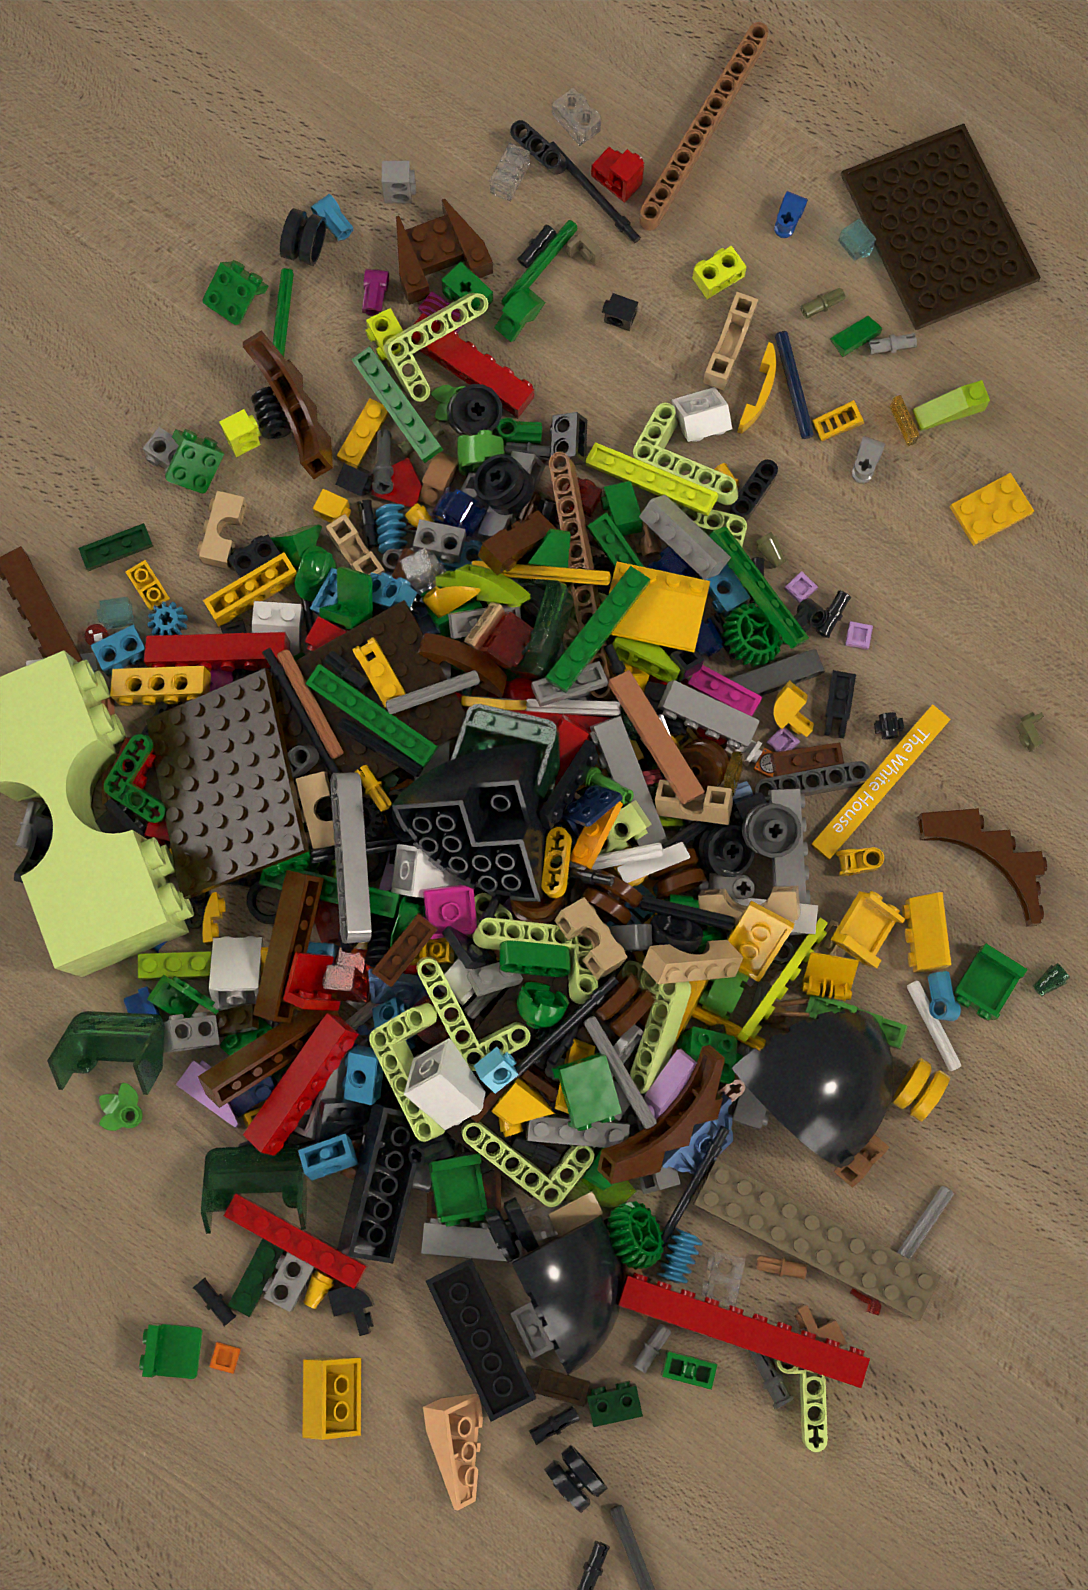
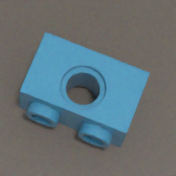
[700,564,751,618]
[342,1045,383,1105]
[298,1134,359,1181]

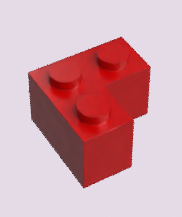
[591,147,645,203]

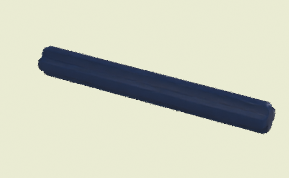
[775,331,814,439]

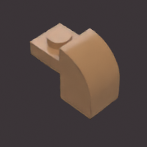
[418,452,459,509]
[834,1134,889,1188]
[794,1304,847,1347]

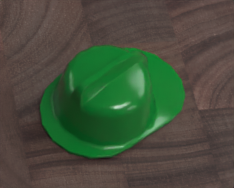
[294,546,336,601]
[390,896,426,946]

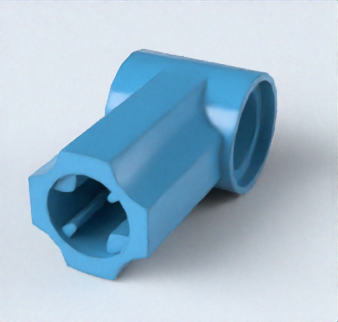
[310,194,354,241]
[928,971,961,1021]

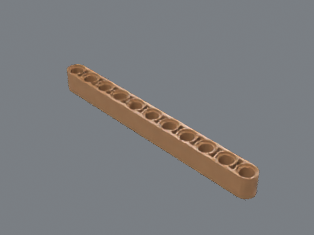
[639,22,769,231]
[549,452,615,701]

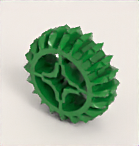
[722,603,784,667]
[607,1201,664,1270]

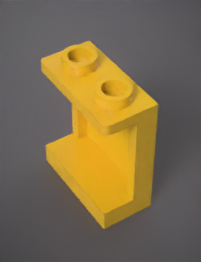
[830,891,905,968]

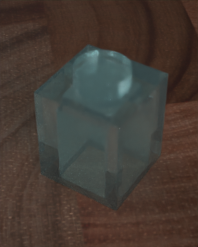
[838,218,876,261]
[97,596,135,630]

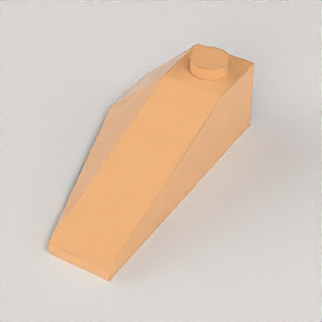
[423,1393,483,1511]

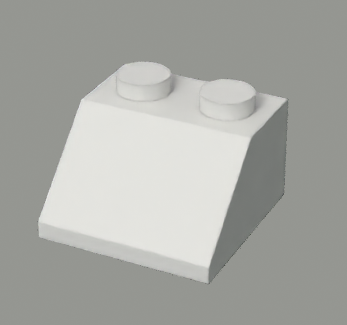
[672,387,732,442]
[252,601,304,656]

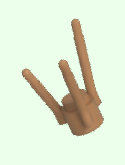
[628,511,662,558]
[765,998,810,1032]

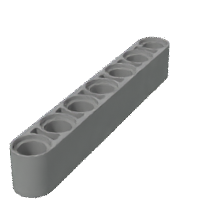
[331,773,371,943]

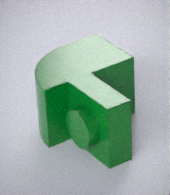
[494,288,546,342]

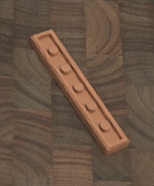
[608,670,705,805]

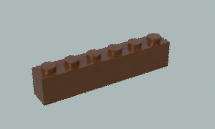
[0,546,83,662]
[253,870,324,1023]
[198,1009,339,1108]

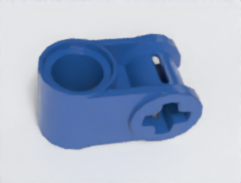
[774,191,808,238]

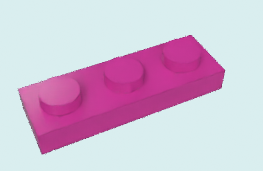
[688,665,762,716]

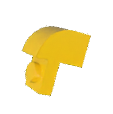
[774,680,814,737]

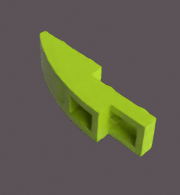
[436,564,531,607]

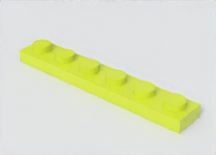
[586,442,719,516]
[737,917,828,1042]

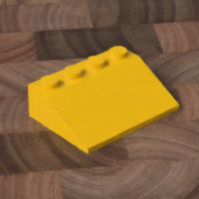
[609,562,710,652]

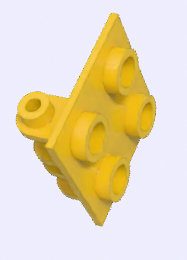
[801,952,859,1002]

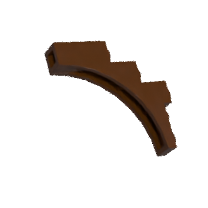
[243,330,333,479]
[917,808,1047,927]
[597,1045,725,1184]

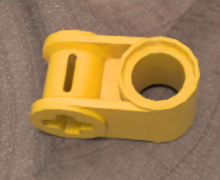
[836,847,884,876]

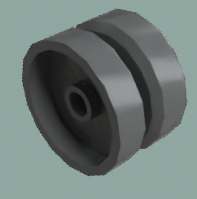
[742,803,801,858]

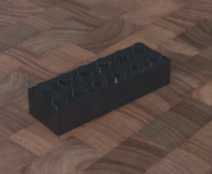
[337,1103,423,1264]
[426,1258,537,1422]

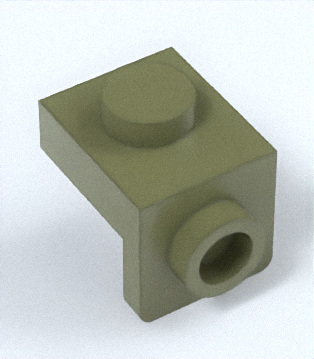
[1016,712,1044,752]

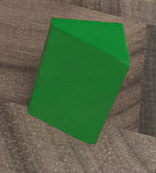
[830,316,882,357]

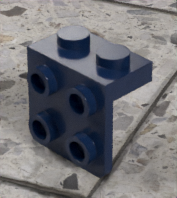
[562,785,623,839]

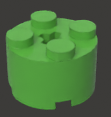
[457,430,504,476]
[699,971,749,1020]

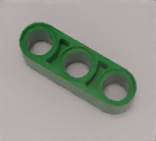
[500,940,570,977]

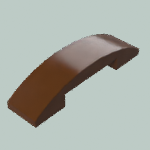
[418,633,507,697]

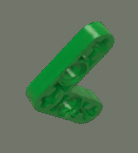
[104,734,166,823]

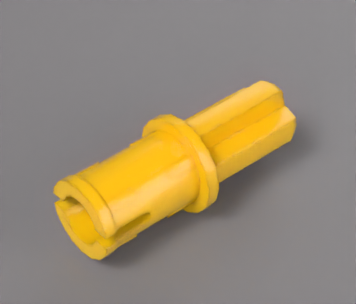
[354,765,392,812]

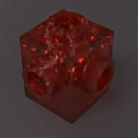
[566,477,602,517]

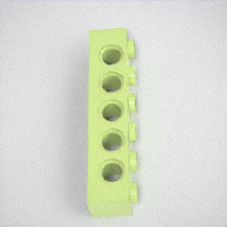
[551,800,652,885]

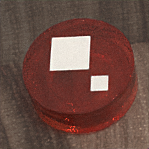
[84,624,109,647]

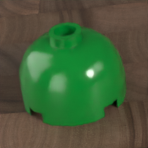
[517,982,569,1029]

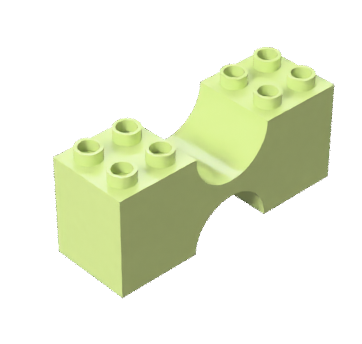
[0,651,194,977]

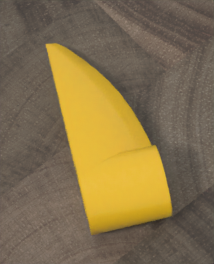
[422,586,480,618]

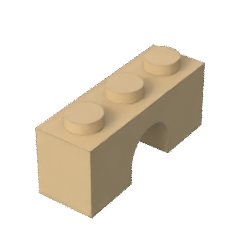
[197,491,247,569]
[326,514,385,575]
[295,771,335,849]
[655,780,733,825]
[554,897,627,980]

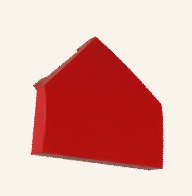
[371,457,423,508]

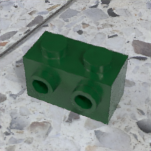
[587,1381,643,1427]

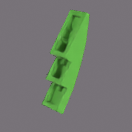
[805,995,908,1050]

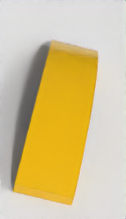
[737,342,776,434]

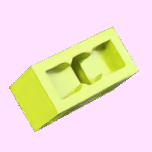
[692,245,747,299]
[365,308,403,367]
[219,409,261,457]

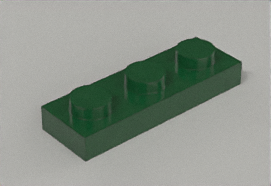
[78,523,154,571]
[228,1238,285,1317]

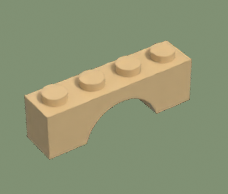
[703,292,758,390]
[698,886,800,927]
[642,940,743,984]

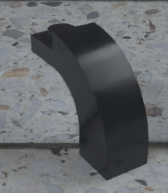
[14,804,53,883]

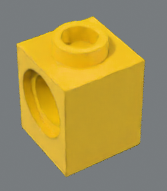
[312,489,351,523]

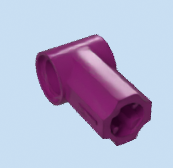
[362,269,389,316]

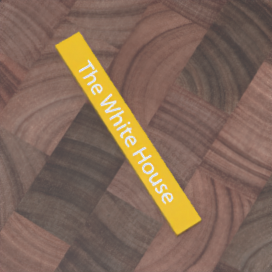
[811,704,951,861]

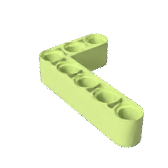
[384,293,488,401]
[633,403,738,505]
[473,918,598,1004]
[416,956,530,1071]
[622,961,691,1094]
[369,1003,445,1142]
[461,1119,594,1207]

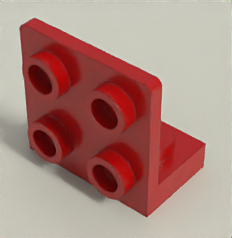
[283,952,341,1011]

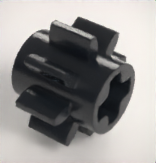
[874,712,904,740]

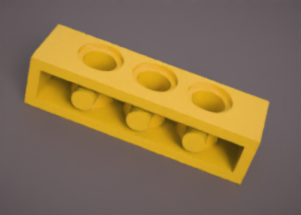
[203,552,297,627]
[110,666,211,706]

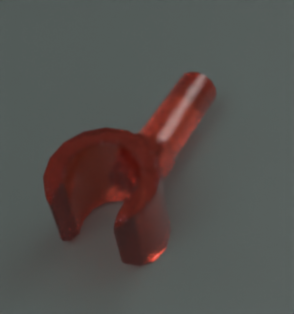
[850,1288,882,1315]

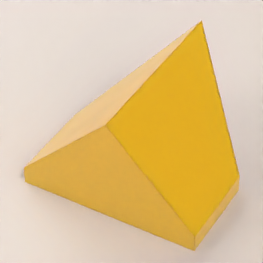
[491,1076,555,1126]

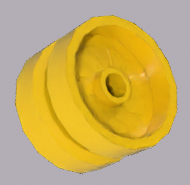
[891,1058,950,1122]

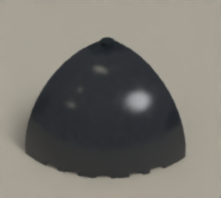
[392,743,550,902]
[732,1009,893,1169]
[512,1215,623,1375]

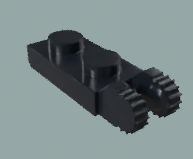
[824,670,856,739]

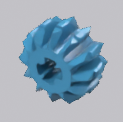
[147,601,188,636]

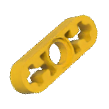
[541,827,572,898]

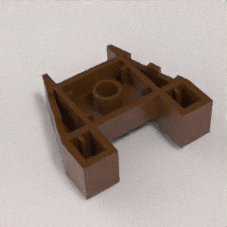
[396,198,493,305]
[474,510,557,608]

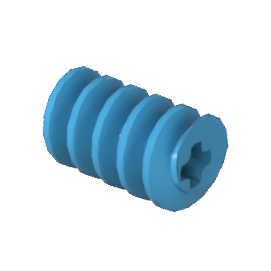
[375,504,408,555]
[657,1228,703,1284]

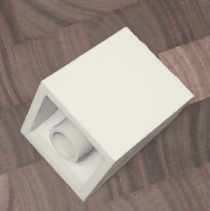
[391,844,462,898]
[209,936,264,1011]
[404,1038,486,1130]

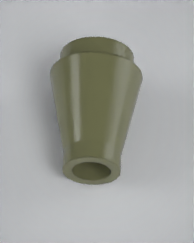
[756,532,786,568]

